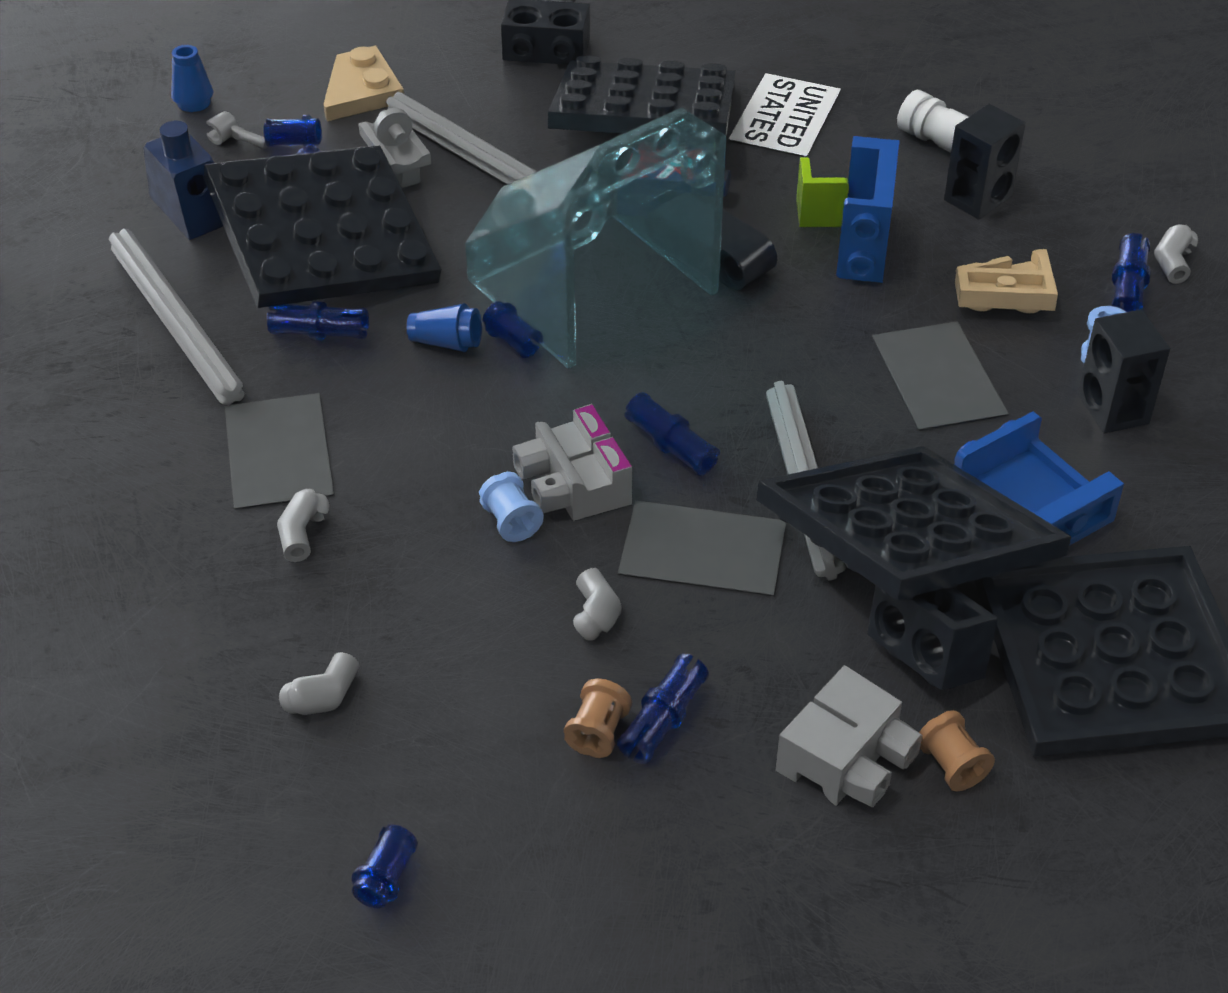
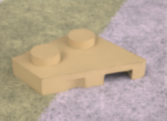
[324,45,404,121]
[955,249,1058,313]

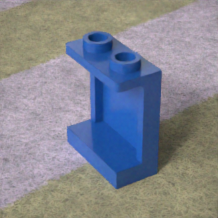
[836,136,900,283]
[954,411,1124,546]

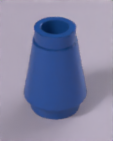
[171,45,214,112]
[407,303,482,352]

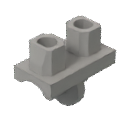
[358,108,431,188]

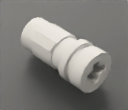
[897,89,968,153]

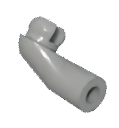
[1154,224,1198,284]
[277,488,329,562]
[573,568,622,640]
[279,652,360,715]

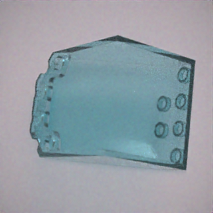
[465,107,726,369]

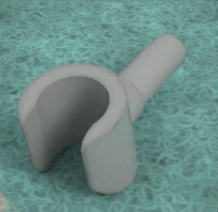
[206,111,269,149]

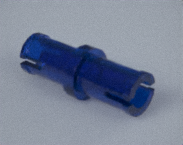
[1112,233,1151,312]
[267,301,369,340]
[624,392,720,476]
[617,653,709,764]

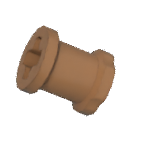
[564,678,632,758]
[919,710,995,791]

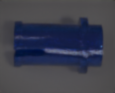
[264,114,322,149]
[482,301,543,358]
[351,824,418,909]

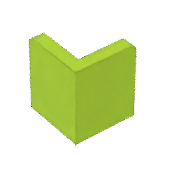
[796,157,849,227]

